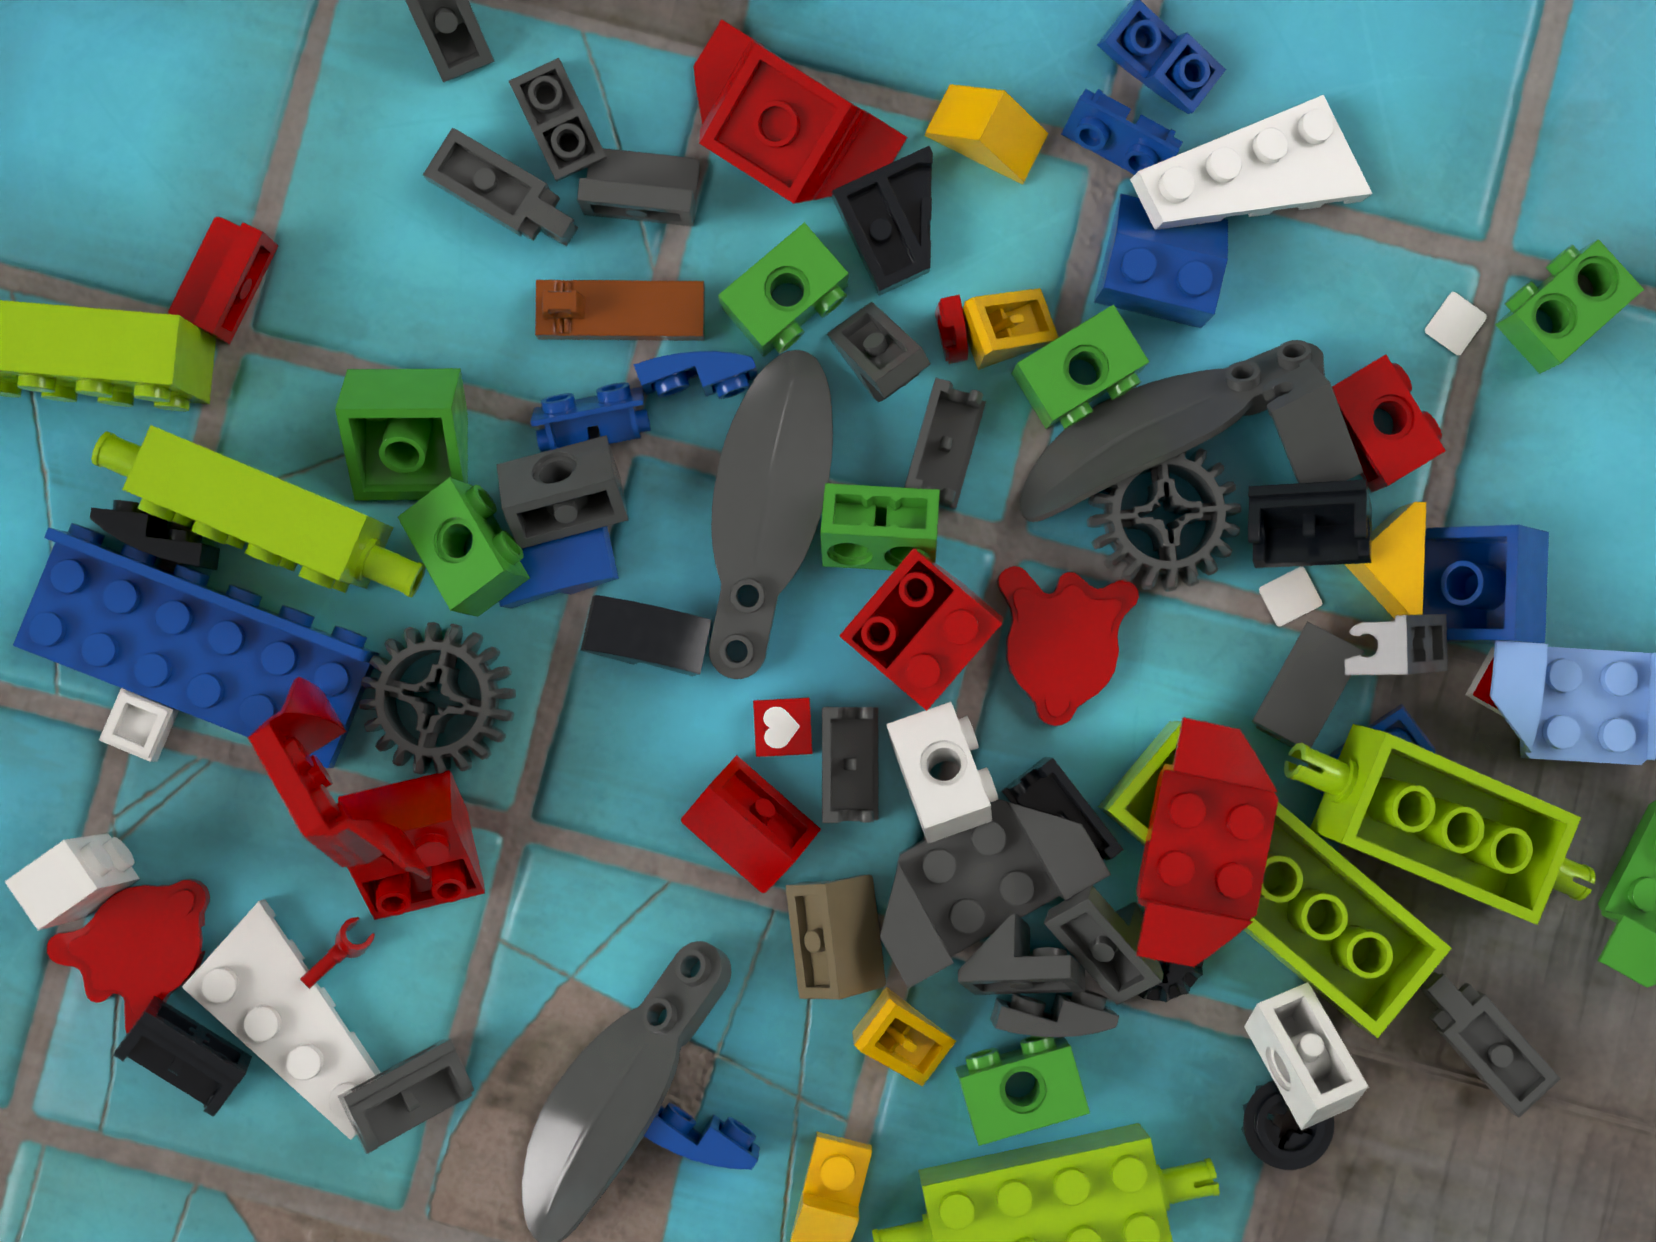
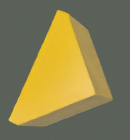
[925,84,1049,185]
[963,288,1059,370]
[1344,502,1426,619]
[852,987,956,1087]

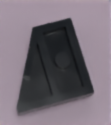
[832,146,933,296]

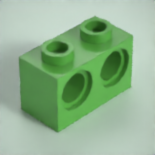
[1495,239,1644,374]
[820,483,940,571]

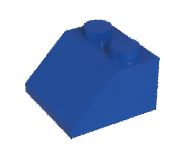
[1094,194,1228,328]
[1423,525,1549,644]

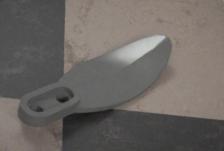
[1019,340,1325,522]
[709,350,833,679]
[522,941,731,1242]

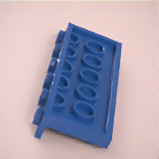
[13,523,380,769]

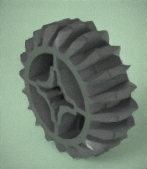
[1087,448,1241,592]
[359,622,516,775]

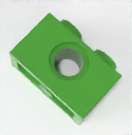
[718,222,849,357]
[1011,304,1149,429]
[397,477,530,617]
[955,1036,1090,1146]

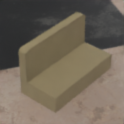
[785,875,886,1000]

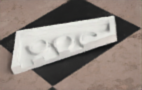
[1130,95,1373,230]
[182,899,381,1140]

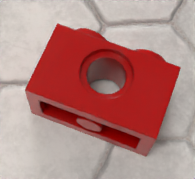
[1332,354,1446,493]

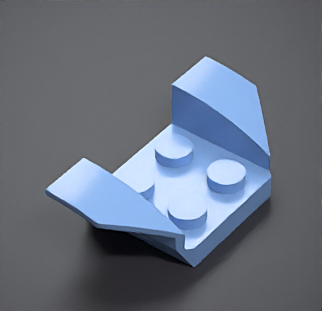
[1490,641,1656,765]

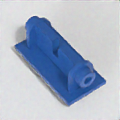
[1061,89,1183,175]
[530,382,651,452]

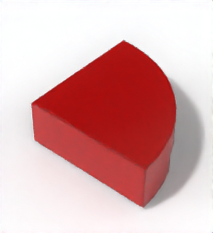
[935,294,968,364]

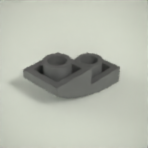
[509,58,607,182]
[990,990,1119,1037]

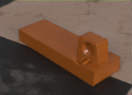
[535,280,705,341]

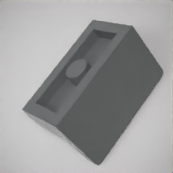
[577,148,700,227]

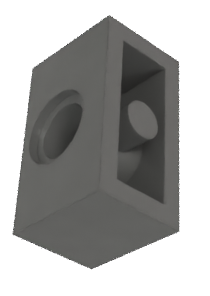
[497,435,629,549]

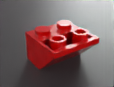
[839,548,1003,711]
[338,770,485,920]

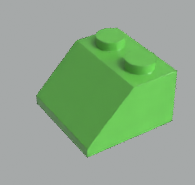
[335,368,468,500]

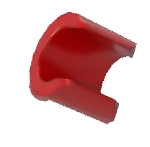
[300,917,375,989]

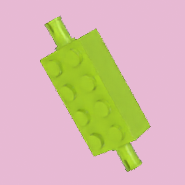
[91,425,426,597]
[1284,724,1596,925]
[872,1123,1220,1242]

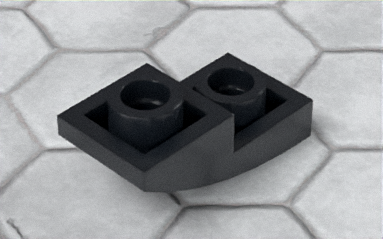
[90,500,220,570]
[580,595,712,676]

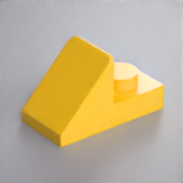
[790,1131,872,1242]

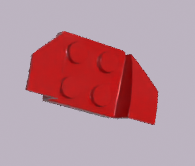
[693,19,908,204]
[248,676,431,879]
[1136,717,1279,967]

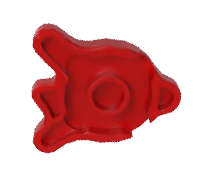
[997,566,1139,726]
[47,879,210,1033]

